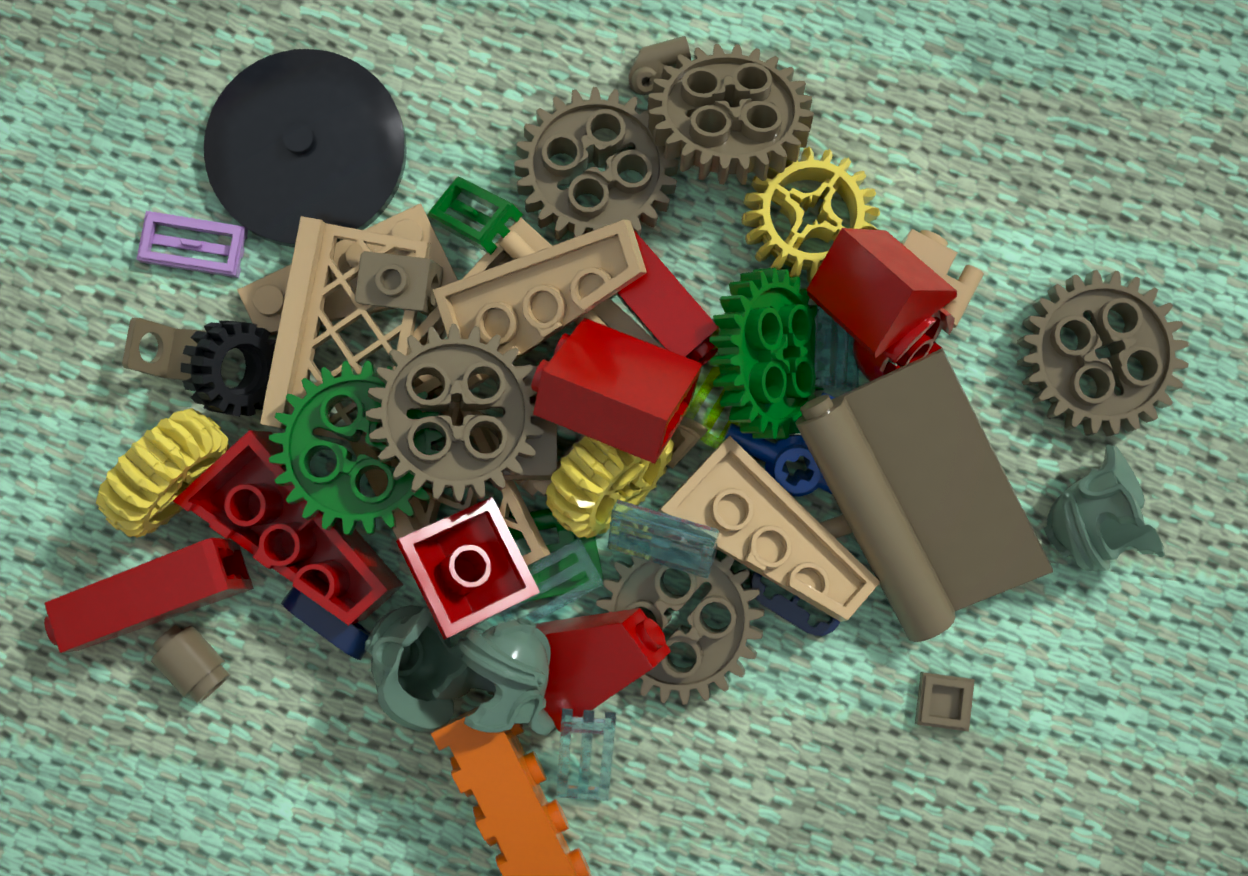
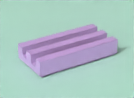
[136,211,248,278]

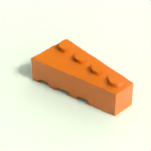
[430,706,592,876]

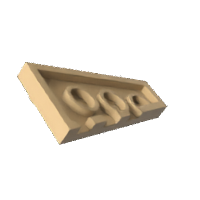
[237,203,458,335]
[433,220,647,390]
[656,436,880,622]

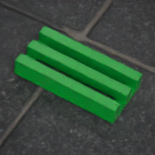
[428,176,523,255]

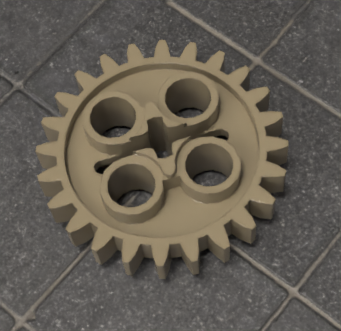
[647,44,814,185]
[514,87,679,240]
[1017,270,1189,437]
[366,324,544,503]
[596,533,764,705]

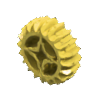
[741,146,880,284]
[96,408,229,538]
[546,436,674,539]

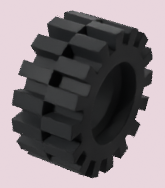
[181,320,276,417]

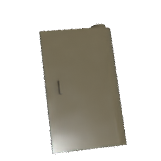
[795,348,1053,642]

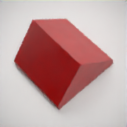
[806,228,957,358]
[396,497,540,640]

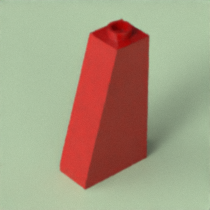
[44,537,254,653]

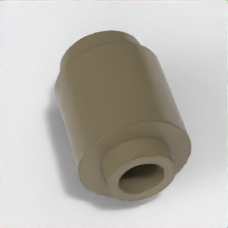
[151,625,230,704]

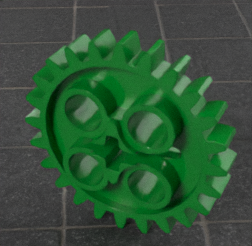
[709,268,828,439]
[269,361,444,535]

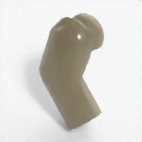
[628,36,691,95]

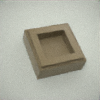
[915,672,975,732]

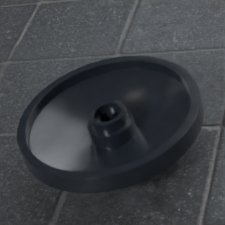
[204,49,407,247]

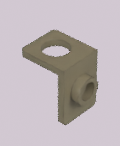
[355,251,443,317]
[122,318,206,381]

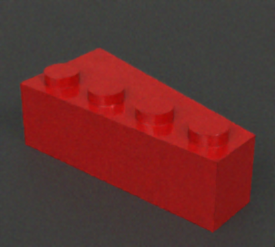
[173,430,403,626]

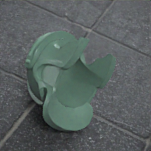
[1044,444,1165,571]
[365,605,466,732]
[432,618,555,735]

